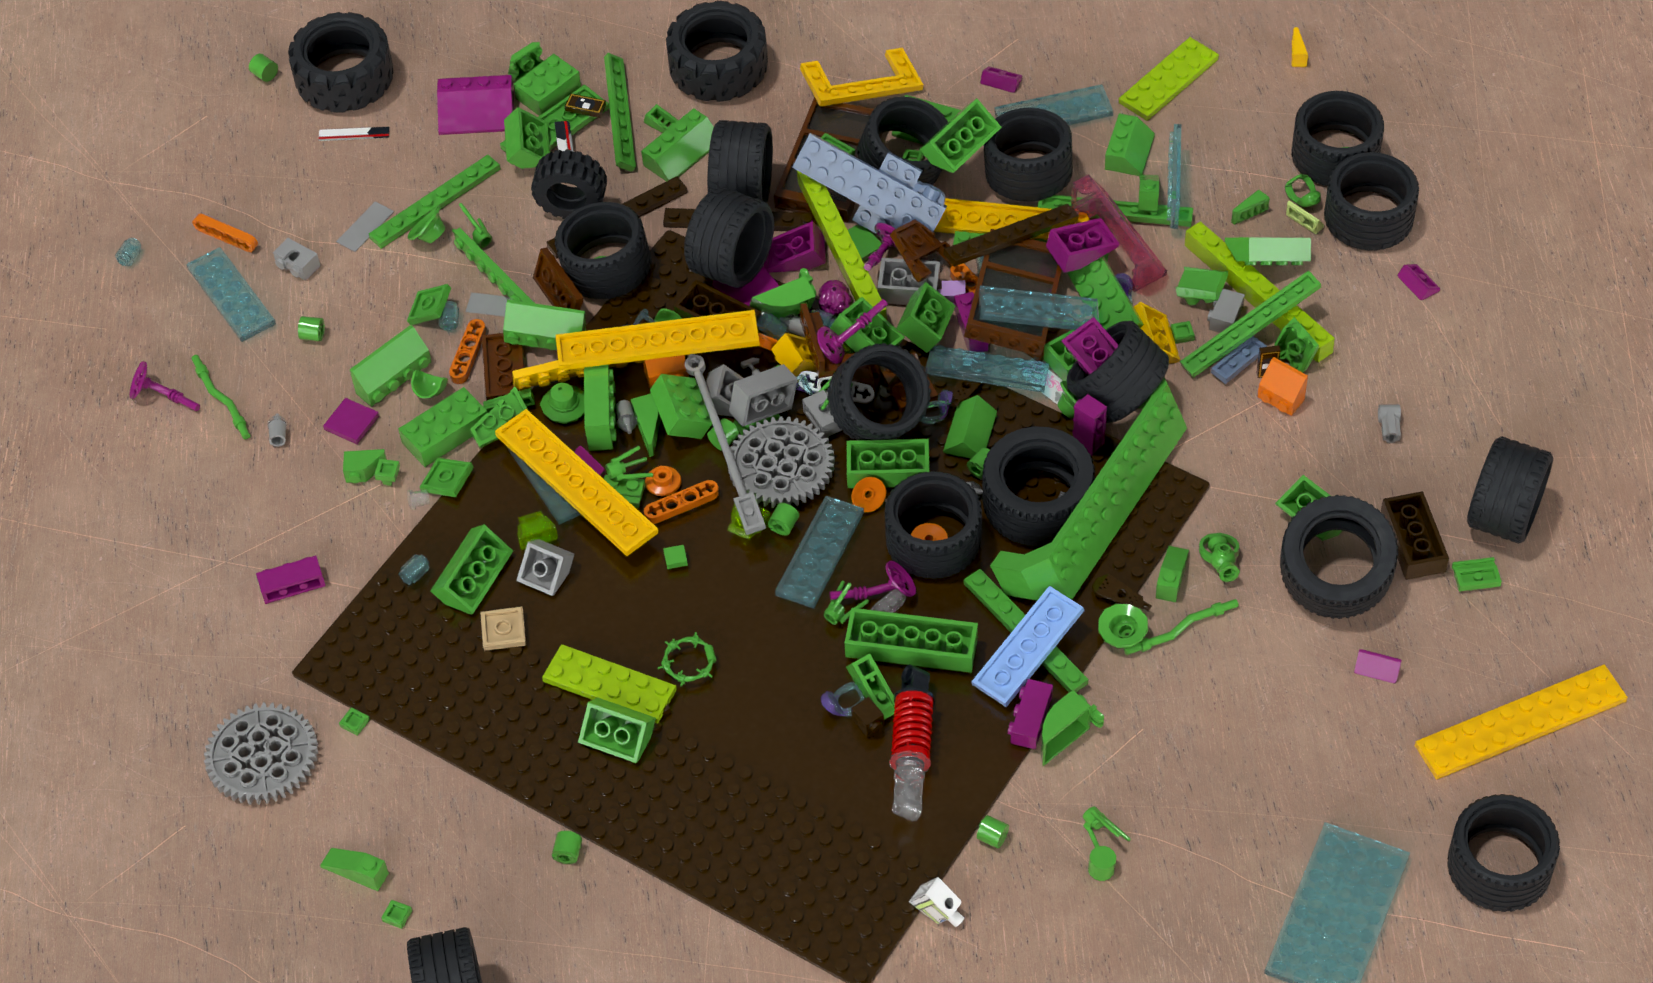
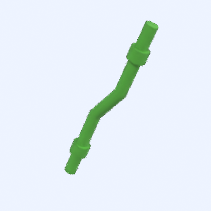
[191,355,250,440]
[1124,599,1239,655]

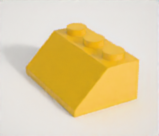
[1134,302,1180,364]

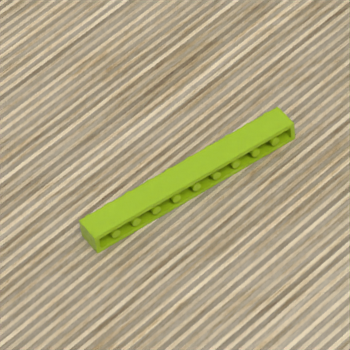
[797,171,887,320]
[1184,221,1335,363]

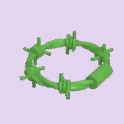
[658,632,716,686]

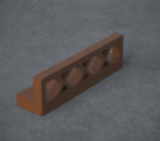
[800,303,838,378]

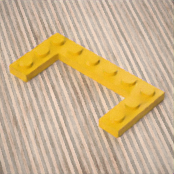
[800,47,924,106]

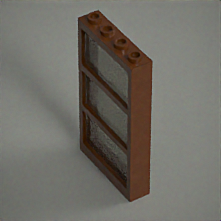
[774,97,883,223]
[964,229,1062,357]

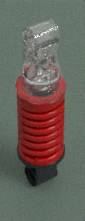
[889,664,935,822]

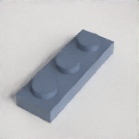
[1211,336,1267,384]

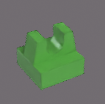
[374,459,400,486]

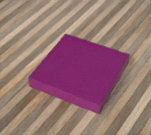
[323,397,379,444]

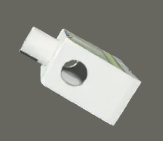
[909,877,964,927]

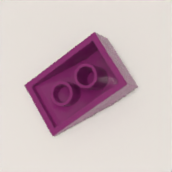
[1046,218,1120,273]
[764,221,826,273]
[1061,317,1119,376]

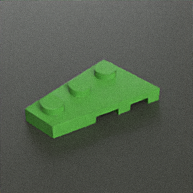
[470,387,528,448]

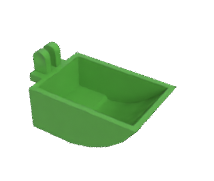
[749,268,816,319]
[1041,690,1104,766]

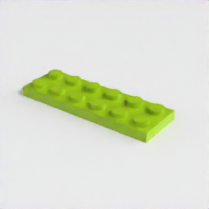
[1119,37,1219,121]
[542,644,676,723]

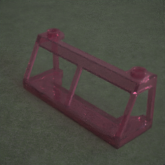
[1071,174,1167,292]

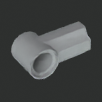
[1378,404,1401,443]

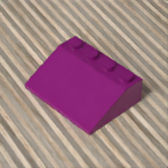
[437,75,514,135]

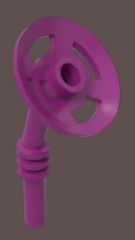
[864,223,897,271]
[817,299,888,364]
[129,361,200,411]
[830,561,916,600]

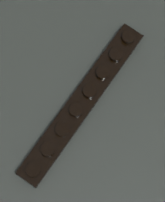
[546,176,688,259]
[943,204,1079,267]
[663,208,817,232]

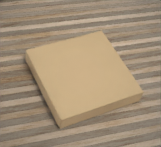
[481,607,526,651]

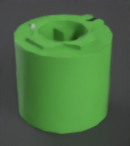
[249,53,278,82]
[298,316,325,341]
[707,418,739,450]
[967,447,990,480]
[768,503,799,535]
[977,815,1009,849]
[552,831,582,864]
[1088,846,1116,881]

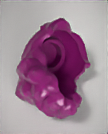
[818,280,852,316]

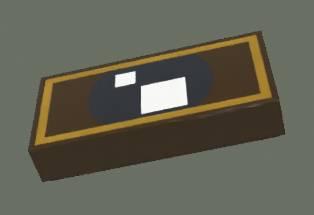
[564,93,606,118]
[1256,345,1281,378]

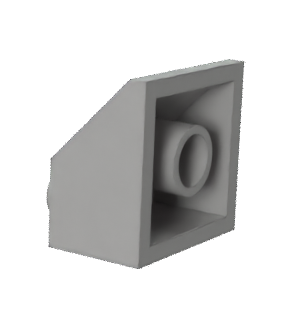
[706,364,743,416]
[516,539,574,596]

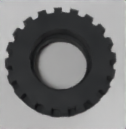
[531,149,607,219]

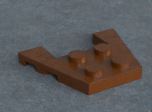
[890,219,952,283]

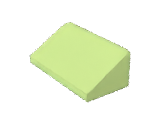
[1286,200,1324,234]

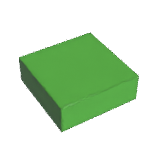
[1170,321,1195,344]
[663,545,688,569]
[339,707,370,736]
[381,900,412,929]

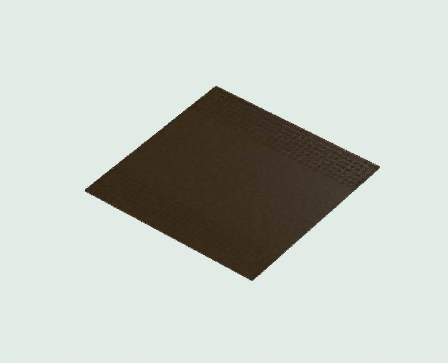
[292,230,1210,983]

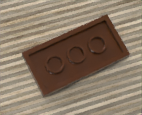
[533,248,584,310]
[482,333,524,401]

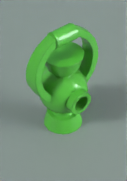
[1199,533,1240,582]

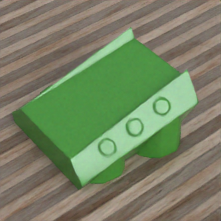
[508,42,543,82]
[1175,267,1228,305]
[1274,317,1319,373]

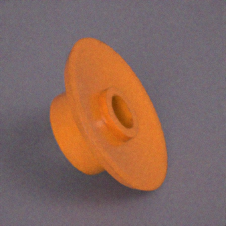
[758,333,778,351]
[645,466,682,496]
[852,477,886,512]
[911,523,948,541]

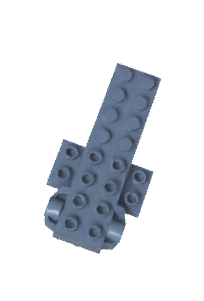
[792,133,947,237]

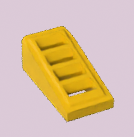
[1291,27,1308,68]

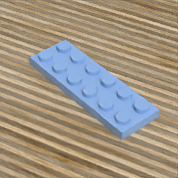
[972,586,1084,707]

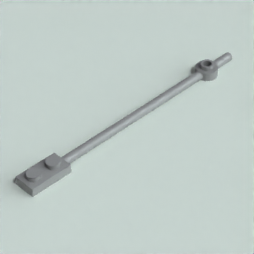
[685,354,766,535]

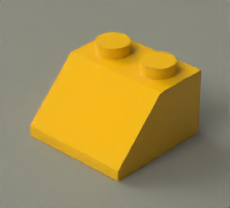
[771,333,817,380]

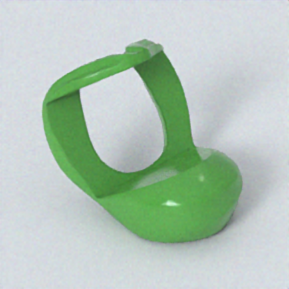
[1285,174,1321,207]

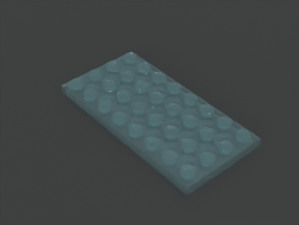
[1264,822,1410,983]

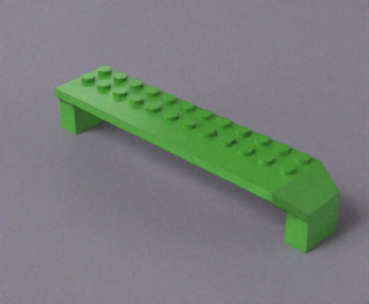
[990,377,1187,600]

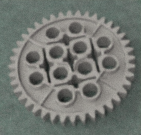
[728,416,835,508]
[204,702,319,805]

